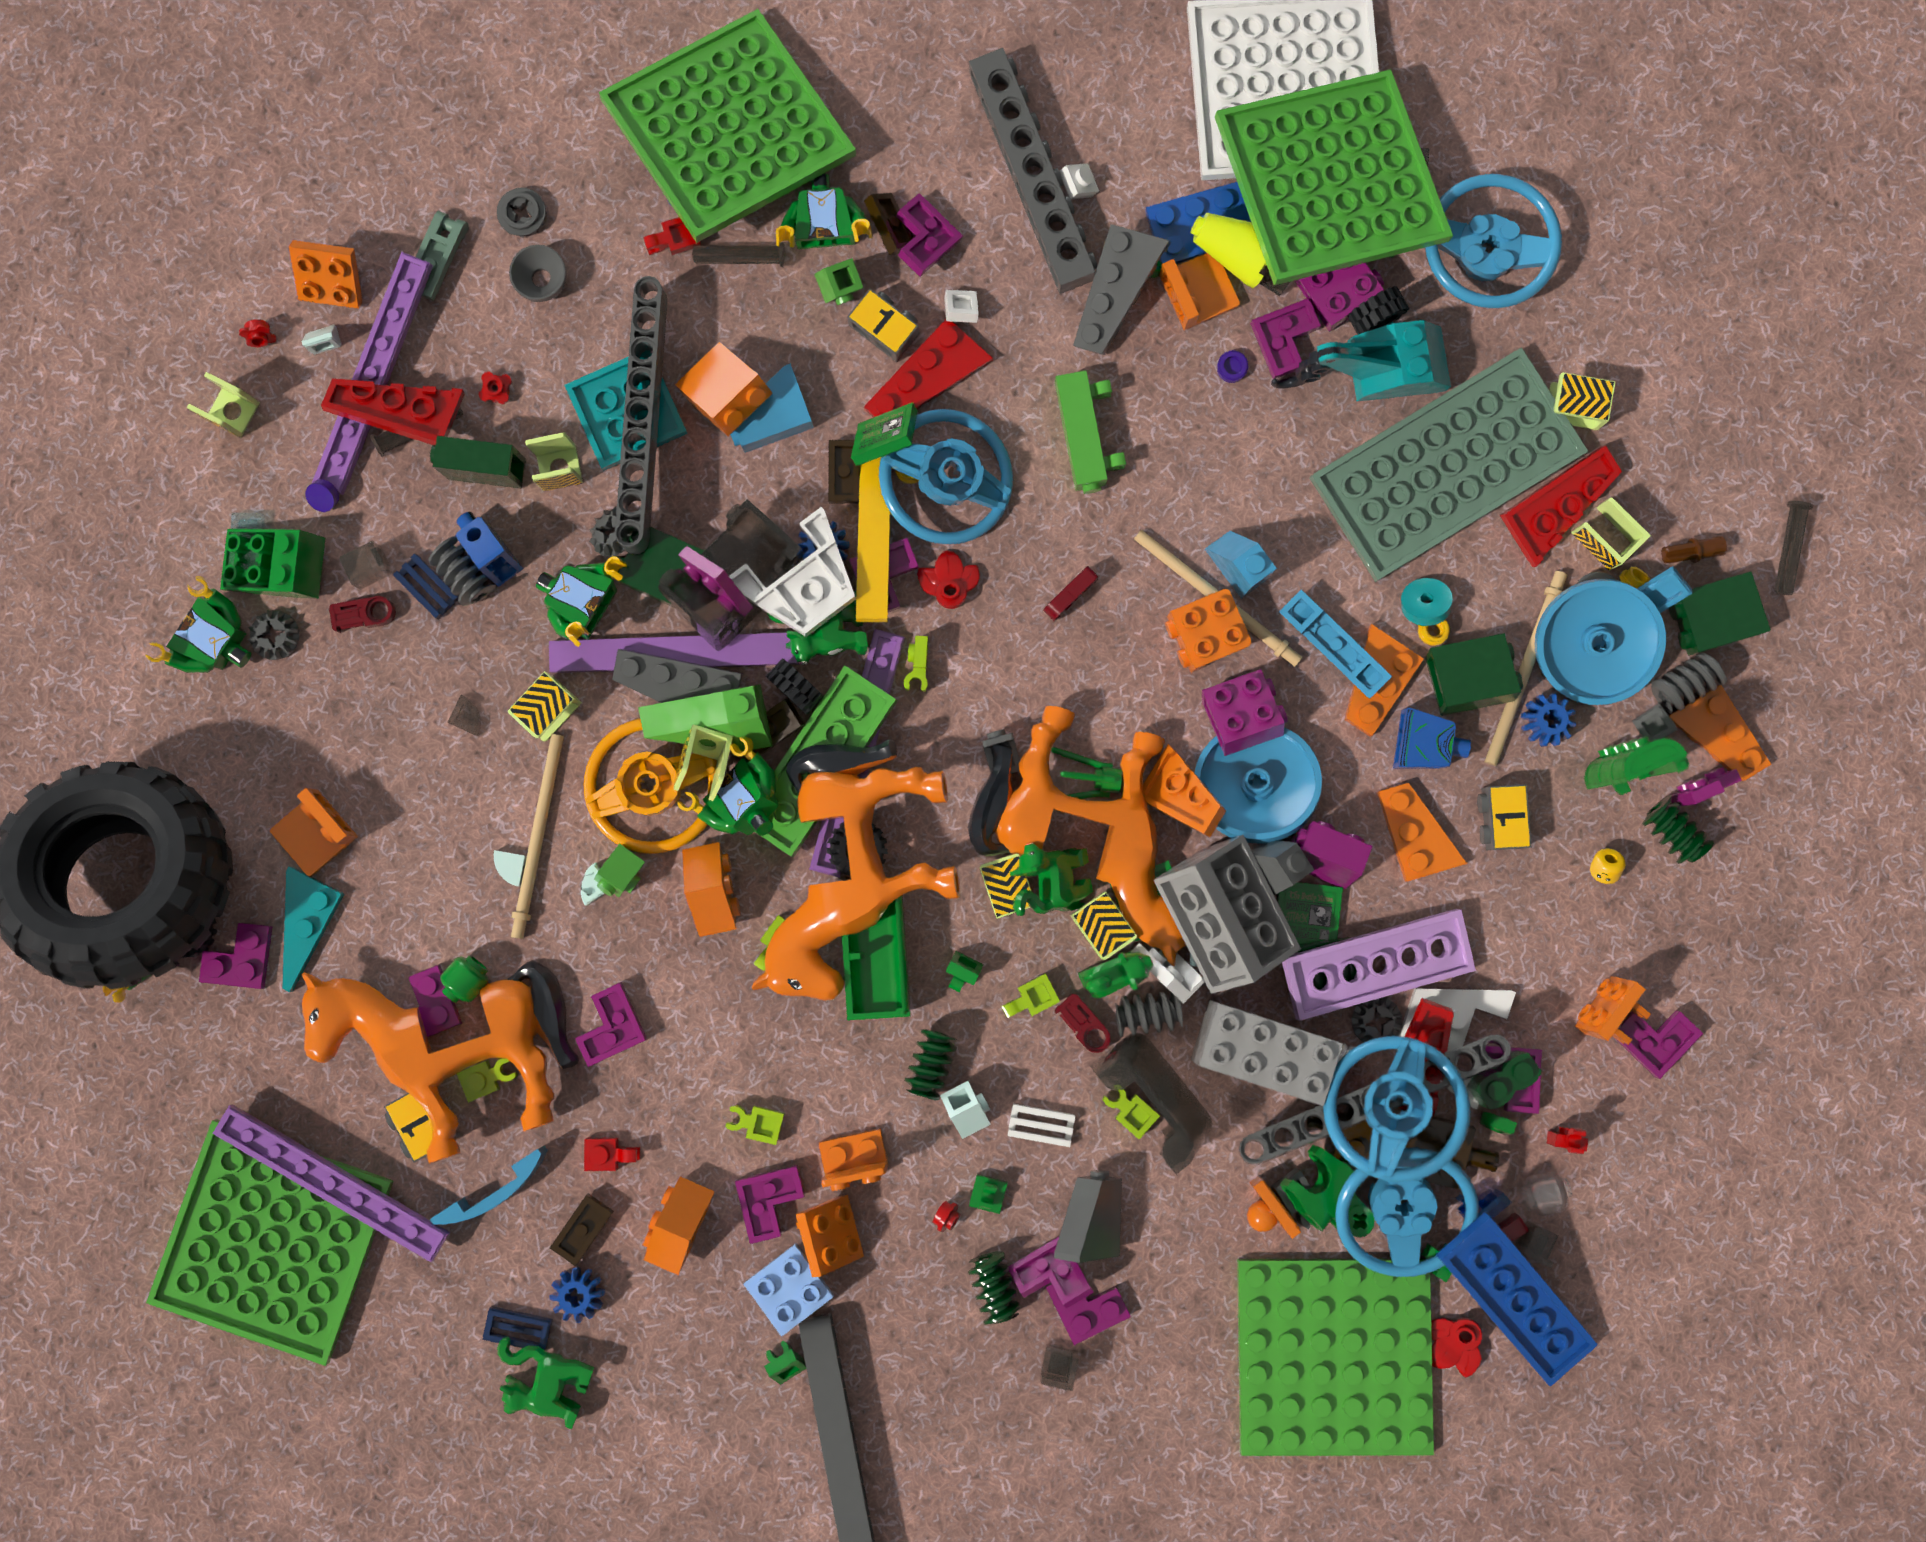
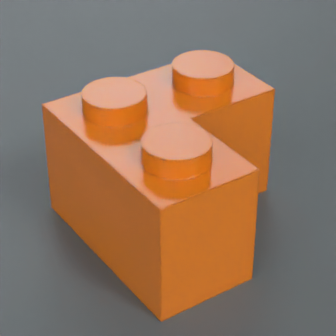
[682,842,741,937]
[643,1176,715,1275]

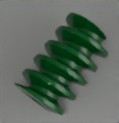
[1642,795,1714,864]
[904,1029,957,1101]
[968,1251,1020,1325]

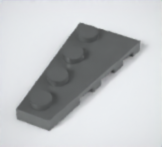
[1073,224,1171,355]
[612,649,742,703]

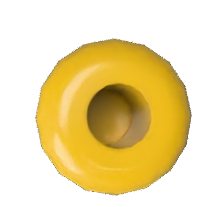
[1590,848,1626,884]

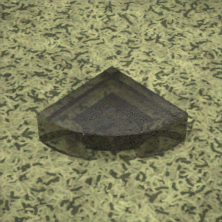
[447,695,481,736]

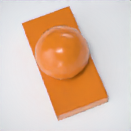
[1247,1176,1301,1239]

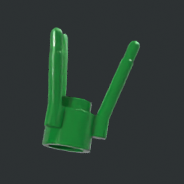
[1051,747,1122,799]

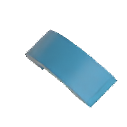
[1279,590,1392,699]
[430,1145,548,1225]

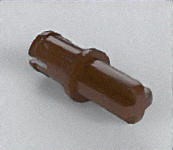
[1661,536,1727,564]

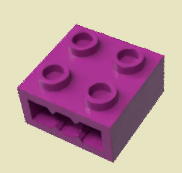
[1295,263,1384,332]
[1202,669,1288,756]
[1290,821,1373,889]

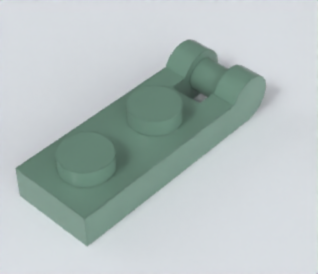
[416,211,468,301]

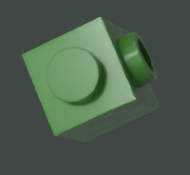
[814,258,863,306]
[594,843,645,897]

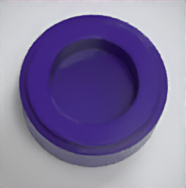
[1217,350,1248,383]
[305,479,339,512]

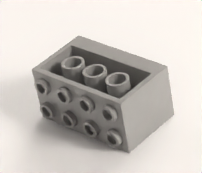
[1154,835,1301,994]
[1191,1000,1343,1106]

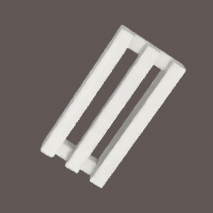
[1007,1103,1075,1147]

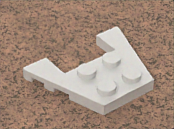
[729,507,856,637]
[1396,988,1516,1109]

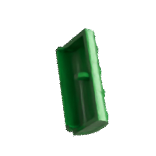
[1584,736,1689,795]
[842,895,911,1021]

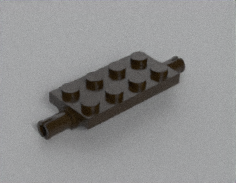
[1307,1106,1499,1190]

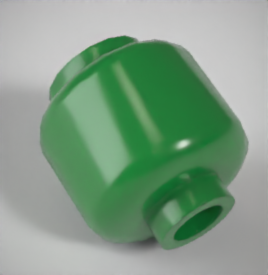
[440,955,489,1003]

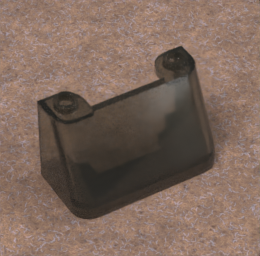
[658,499,803,651]
[1089,1032,1212,1174]

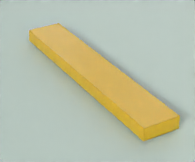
[856,457,890,622]

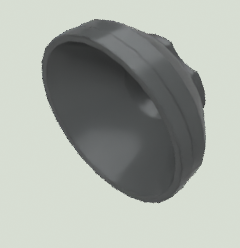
[509,245,567,302]

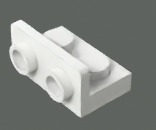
[1131,943,1205,1004]

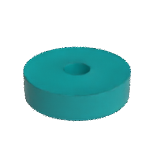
[1401,578,1453,626]

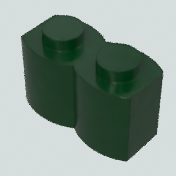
[1467,1050,1542,1109]

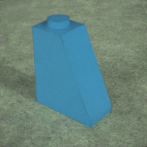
[730,363,814,453]
[1205,531,1277,599]

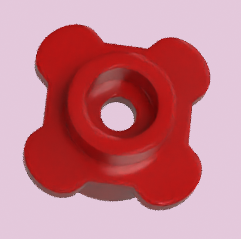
[239,319,277,347]
[478,371,512,404]

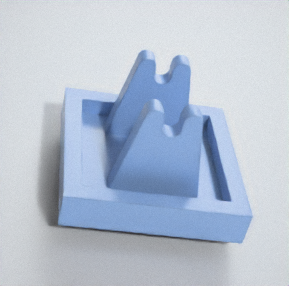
[743,1243,834,1337]

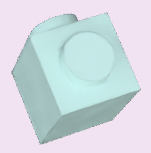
[940,1081,990,1139]

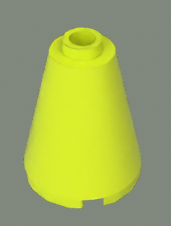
[1190,212,1267,288]

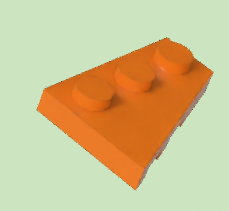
[1344,624,1424,737]
[1669,684,1772,781]
[1143,744,1227,838]
[1377,783,1467,882]

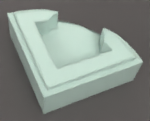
[494,850,527,887]
[581,862,605,906]

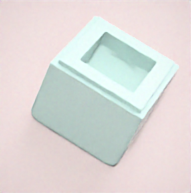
[301,325,342,355]

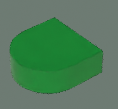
[1479,1112,1517,1135]

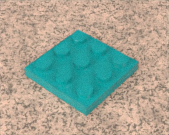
[564,350,688,471]

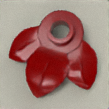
[917,550,980,609]
[1431,1317,1482,1378]

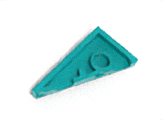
[282,866,344,992]

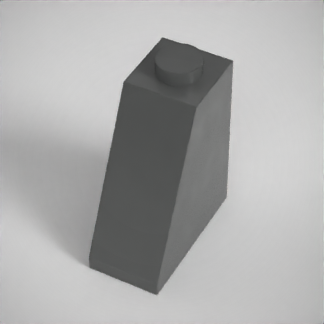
[1248,840,1314,895]
[1054,1170,1122,1263]

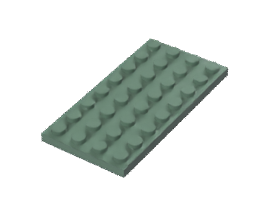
[1310,347,1588,582]

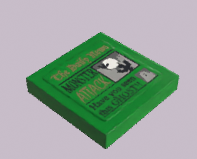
[851,402,918,466]
[1277,882,1343,944]

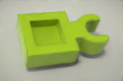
[457,1059,518,1103]
[1102,1083,1160,1140]
[725,1105,785,1145]

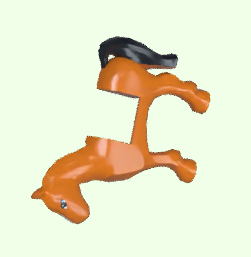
[968,706,1186,966]
[751,739,960,1001]
[302,961,579,1164]

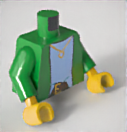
[776,173,873,249]
[536,556,627,647]
[145,576,252,673]
[677,736,778,836]

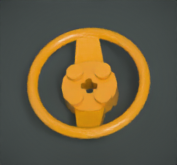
[584,718,717,854]

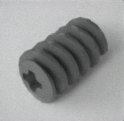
[429,536,496,606]
[1651,653,1727,714]
[1115,992,1183,1037]

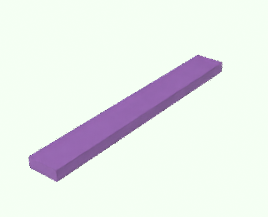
[312,252,433,495]
[809,629,905,878]
[549,633,798,673]
[212,1105,450,1262]

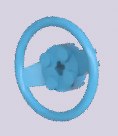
[1425,174,1562,308]
[879,409,1013,545]
[1323,1036,1470,1182]
[1335,1147,1479,1277]

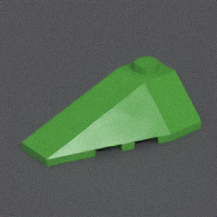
[638,684,773,751]

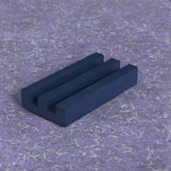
[393,553,459,620]
[482,1306,553,1351]

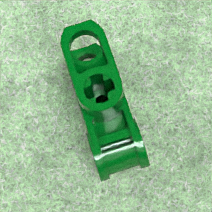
[1280,1145,1375,1238]

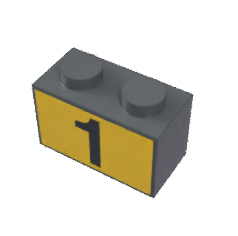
[847,289,920,362]
[1477,784,1532,851]
[384,1093,432,1163]

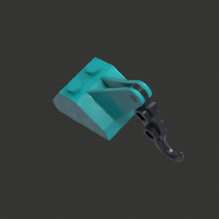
[1271,320,1451,402]

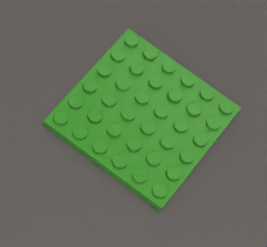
[599,9,856,243]
[1214,69,1453,286]
[146,1119,394,1366]
[1237,1258,1434,1456]

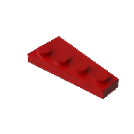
[864,319,993,418]
[321,378,465,445]
[1500,445,1622,567]
[1398,998,1454,1116]

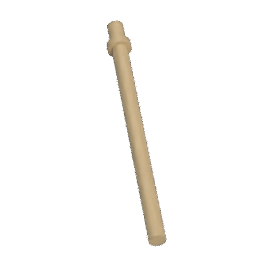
[1134,530,1302,667]
[1484,571,1568,766]
[511,734,564,939]

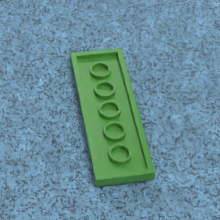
[754,665,898,857]

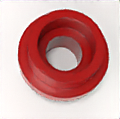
[932,1201,961,1232]

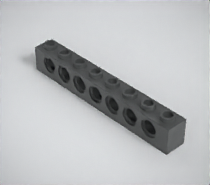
[969,48,1098,294]

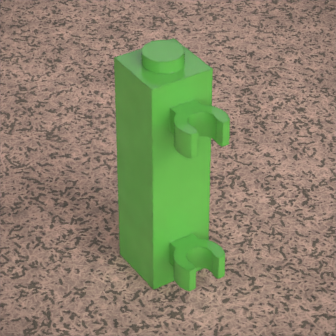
[1055,370,1126,494]

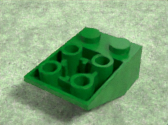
[220,529,326,599]

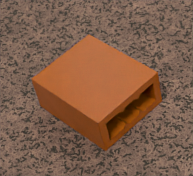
[675,342,773,436]

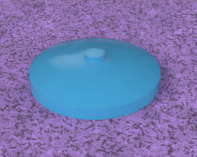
[1535,579,1666,705]
[1195,727,1322,844]

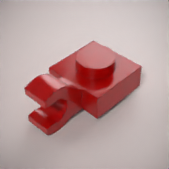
[643,217,701,255]
[1546,1126,1588,1155]
[584,1138,640,1171]

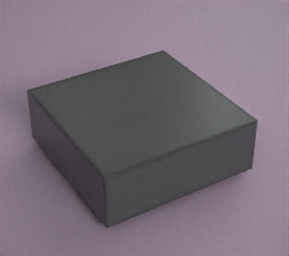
[1632,702,1678,741]

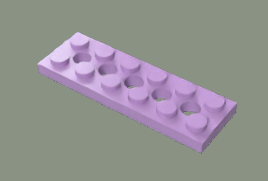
[1282,909,1476,1021]

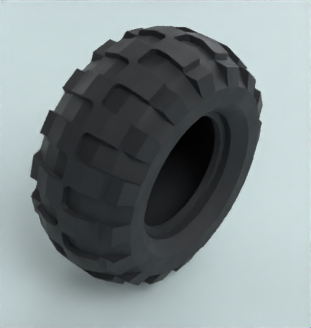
[0,761,233,989]

